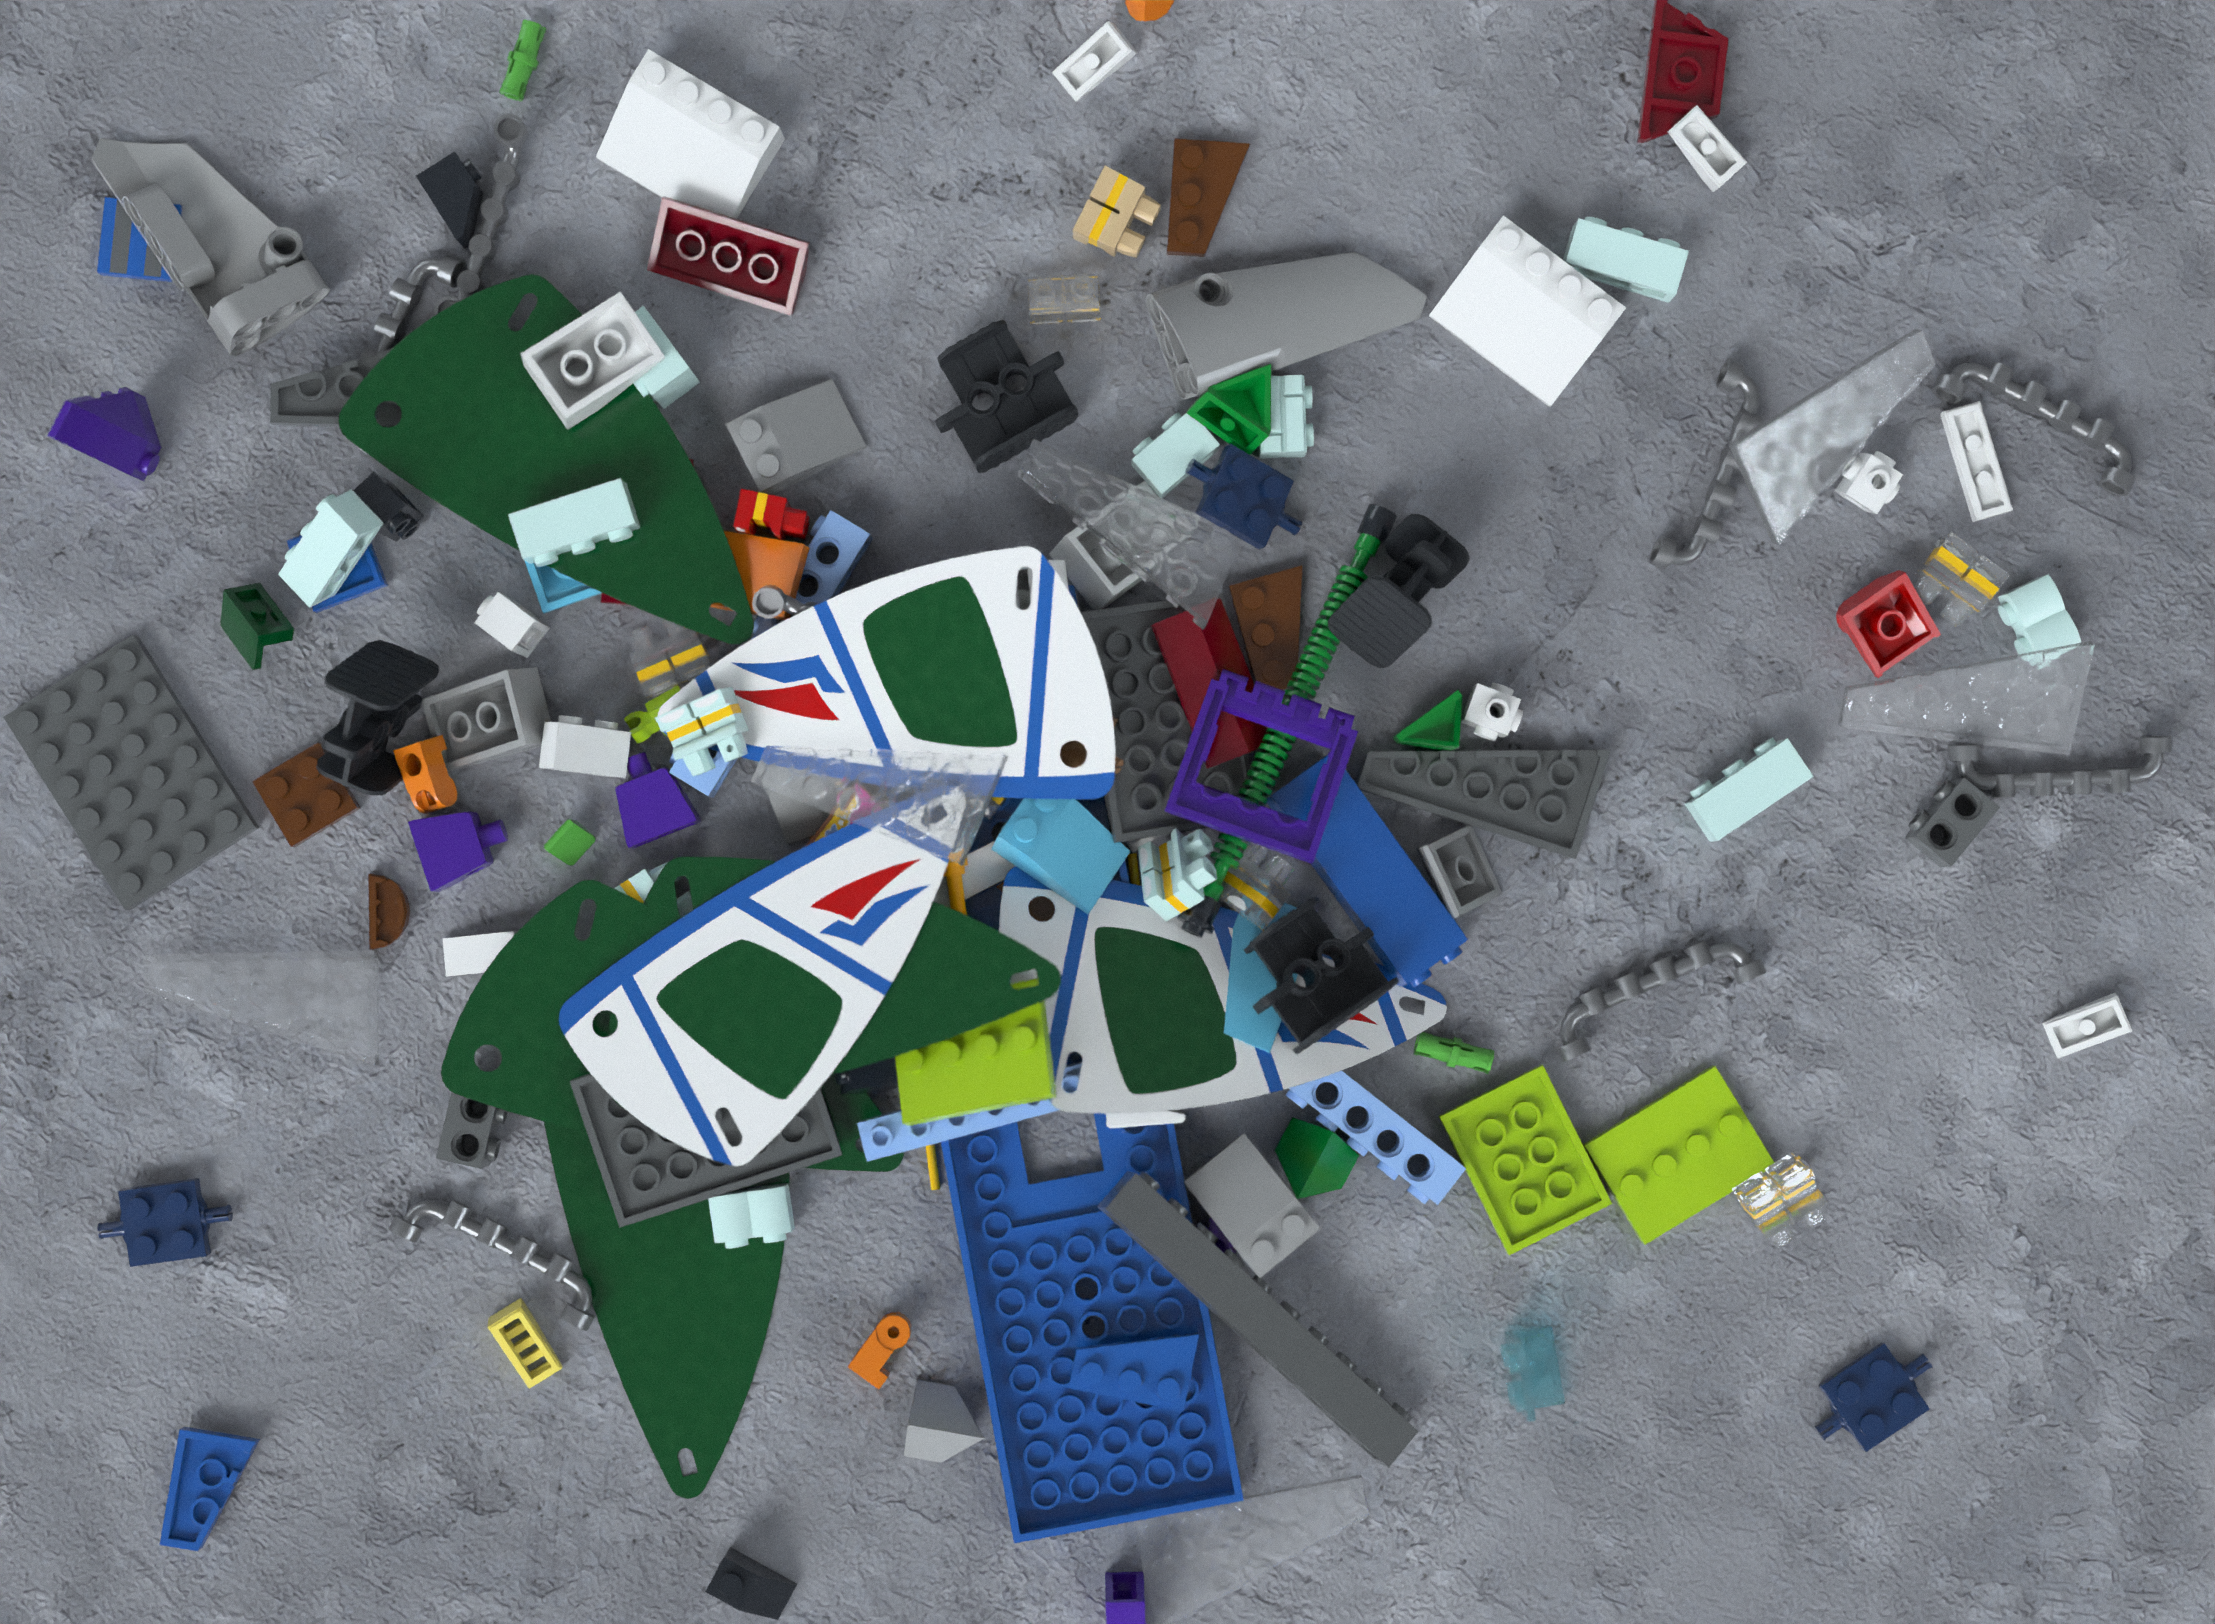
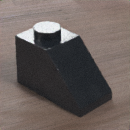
[416,151,483,248]
[834,1057,898,1095]
[705,1547,797,1620]

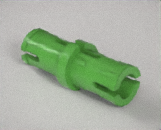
[499,20,546,101]
[1413,1032,1494,1074]

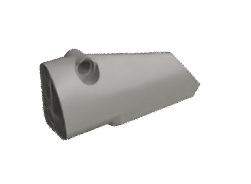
[91,138,330,356]
[1146,252,1427,400]

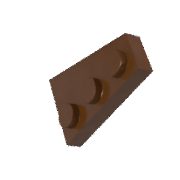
[1167,138,1250,257]
[1228,565,1302,690]

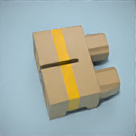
[1073,165,1161,258]

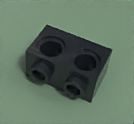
[353,471,424,542]

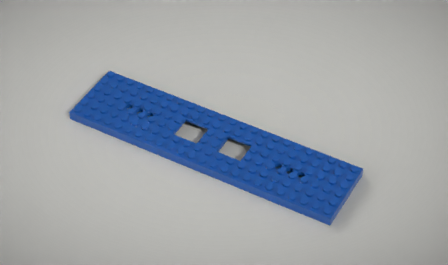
[878,585,1244,1544]

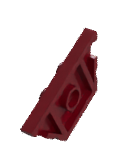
[1637,0,1729,143]

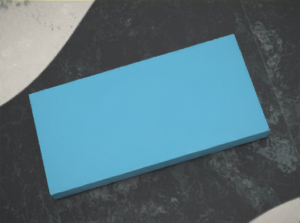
[1224,892,1298,1053]

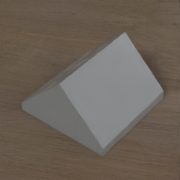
[1417,825,1503,918]

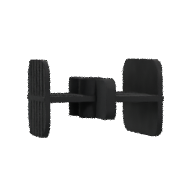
[935,320,1078,473]
[1328,514,1470,668]
[316,640,439,796]
[1244,896,1399,1054]

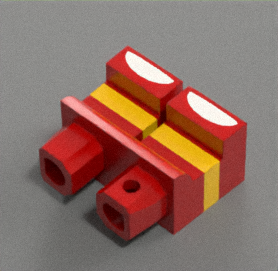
[733,489,810,541]

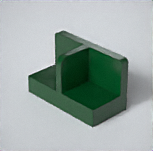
[220,583,294,670]

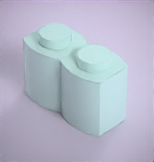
[1998,574,2082,665]
[708,1183,795,1249]

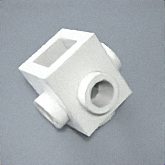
[1835,451,1903,514]
[1461,683,1523,741]

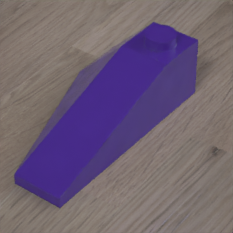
[47,387,161,481]

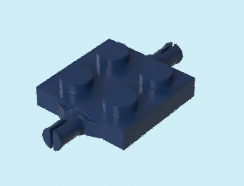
[1185,444,1303,549]
[97,1178,233,1267]
[1814,1343,1933,1452]

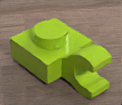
[624,685,681,743]

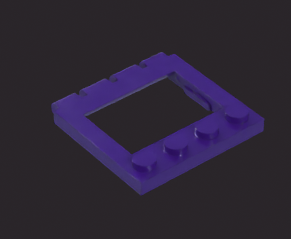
[1165,669,1358,864]

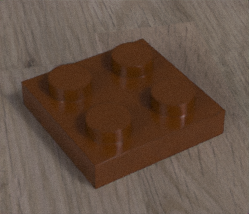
[252,742,361,847]

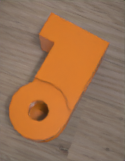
[393,734,457,814]
[848,1312,912,1390]

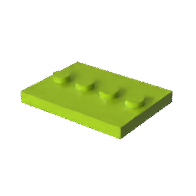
[895,978,1057,1126]
[1438,1065,1612,1255]
[1583,1065,1776,1245]

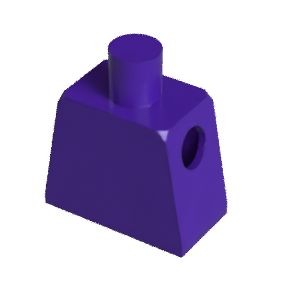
[615,752,702,849]
[408,811,508,892]
[1105,1571,1145,1624]

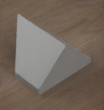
[904,1379,984,1463]

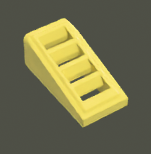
[487,1298,563,1389]

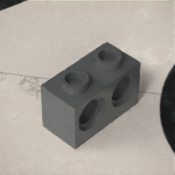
[1905,778,2000,867]
[436,1092,508,1169]

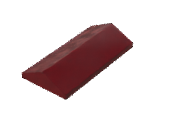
[647,196,810,316]
[1151,598,1269,769]

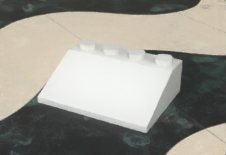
[596,49,785,219]
[1429,215,1626,407]

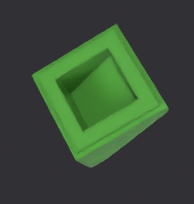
[544,819,596,866]

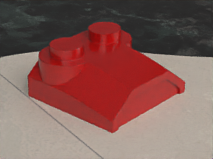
[1836,570,1941,678]

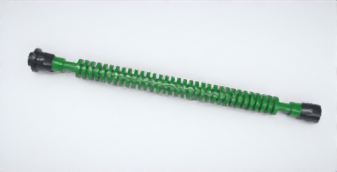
[1177,504,1397,938]

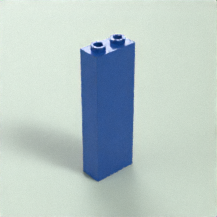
[1267,755,1468,987]

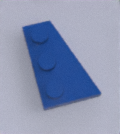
[1069,1332,1199,1412]
[159,1427,260,1551]

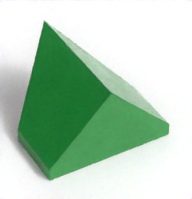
[1186,364,1271,455]
[1392,690,1463,751]
[1274,1117,1359,1199]

